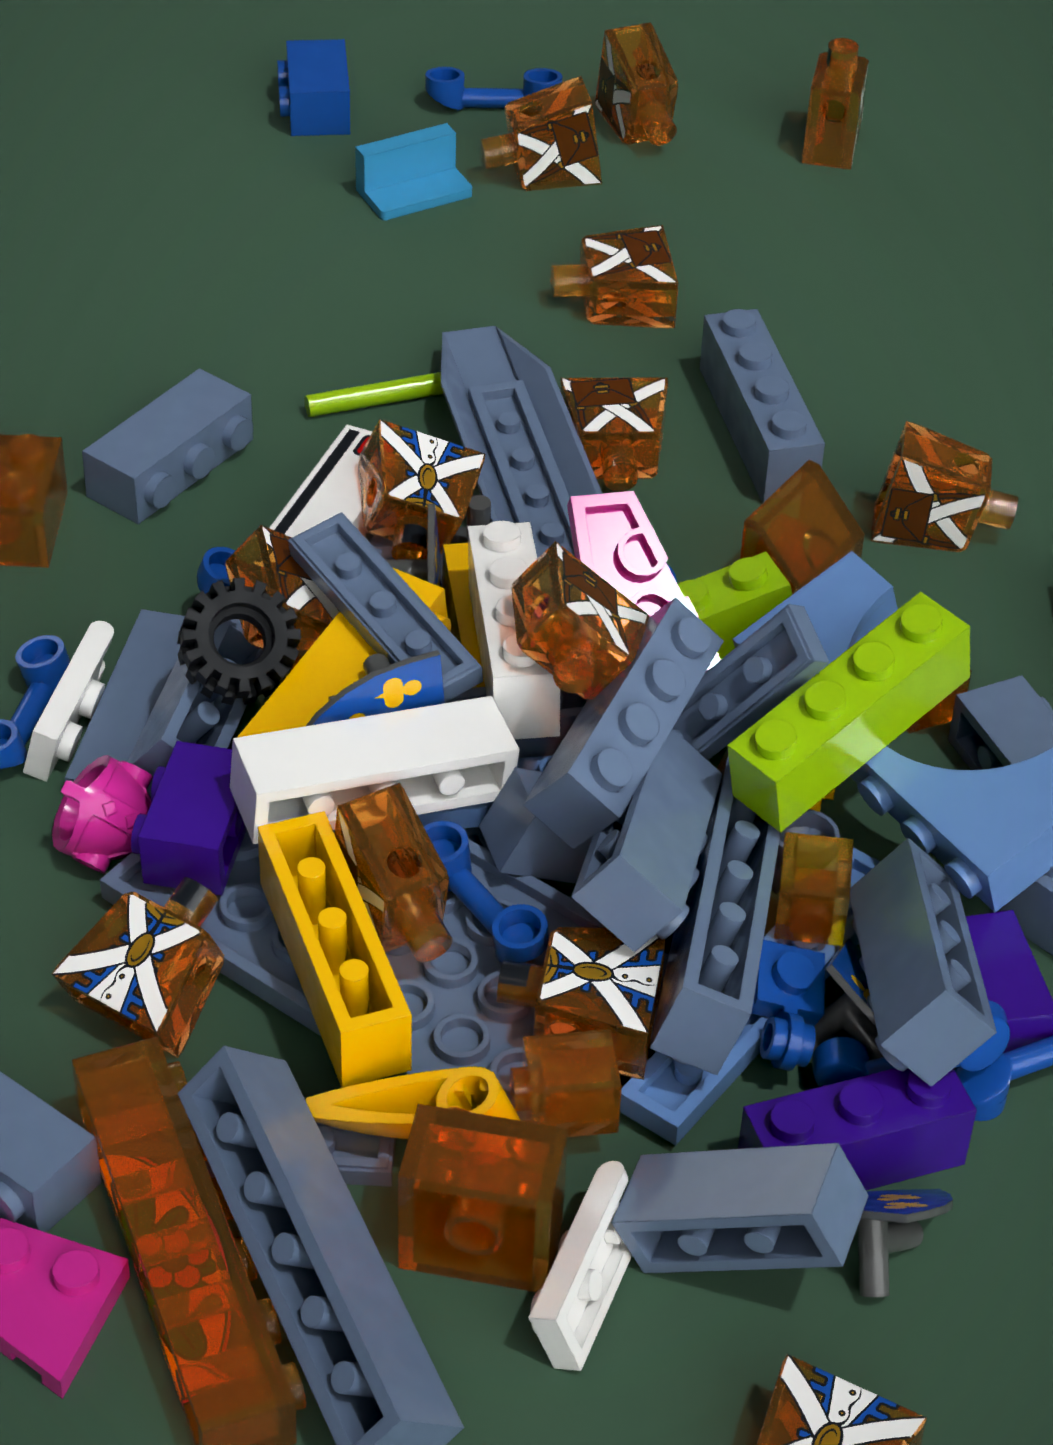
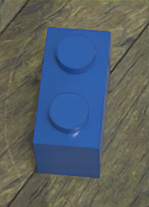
[277,39,350,136]

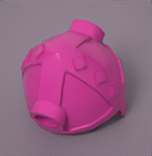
[52,755,153,873]

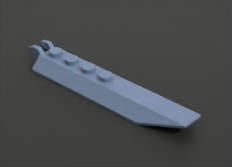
[441,326,603,626]

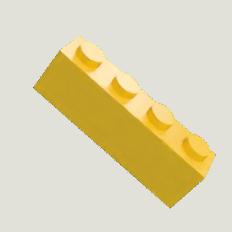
[238,567,451,737]
[258,811,412,1088]

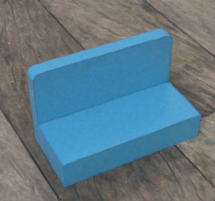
[355,123,472,220]

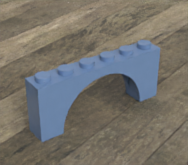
[732,551,1053,912]

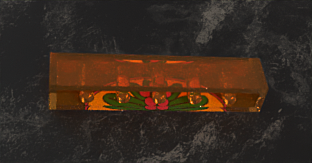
[72,1036,306,1445]

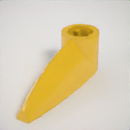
[305,1066,524,1165]

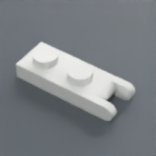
[23,621,114,782]
[528,1161,632,1371]

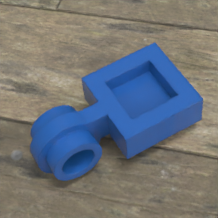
[751,940,825,1071]

